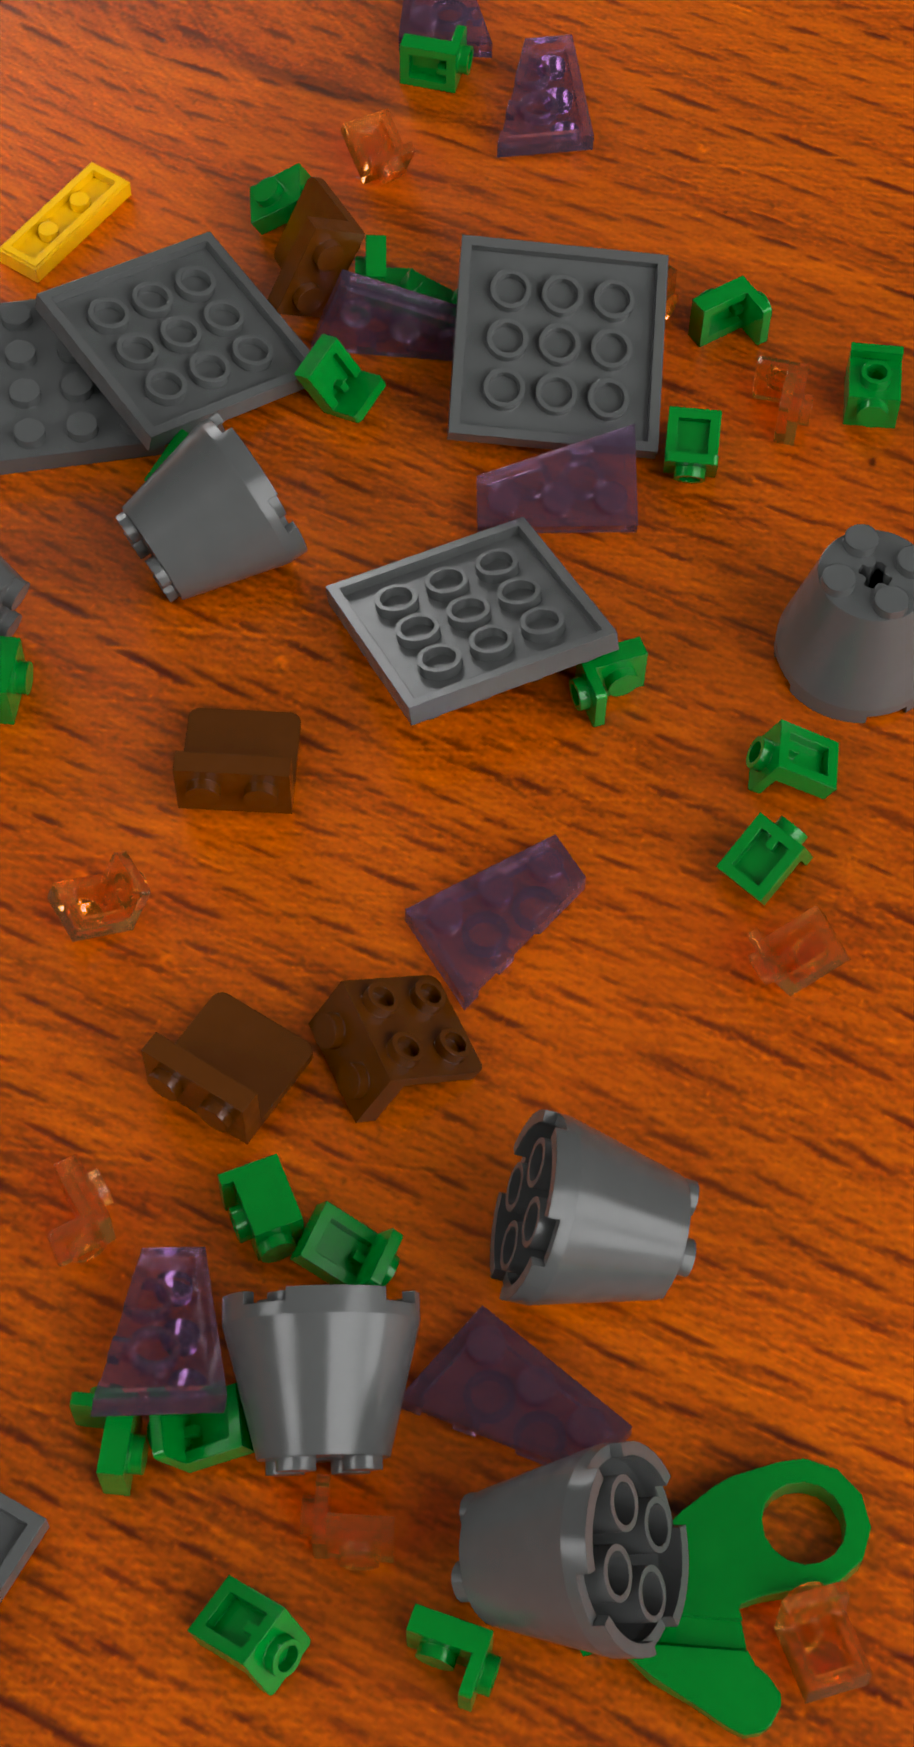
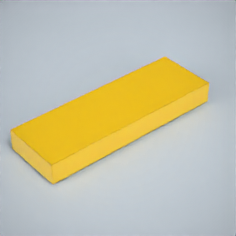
[0,162,132,283]

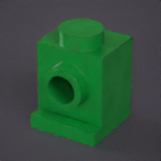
[843,342,904,429]
[217,1153,304,1263]

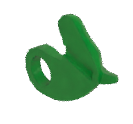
[580,1458,871,1739]

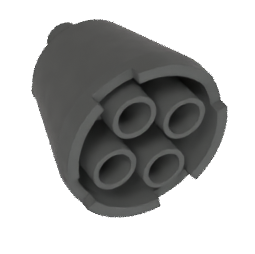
[115,412,308,603]
[774,524,914,723]
[490,1109,699,1305]
[222,1284,420,1476]
[451,1441,689,1659]

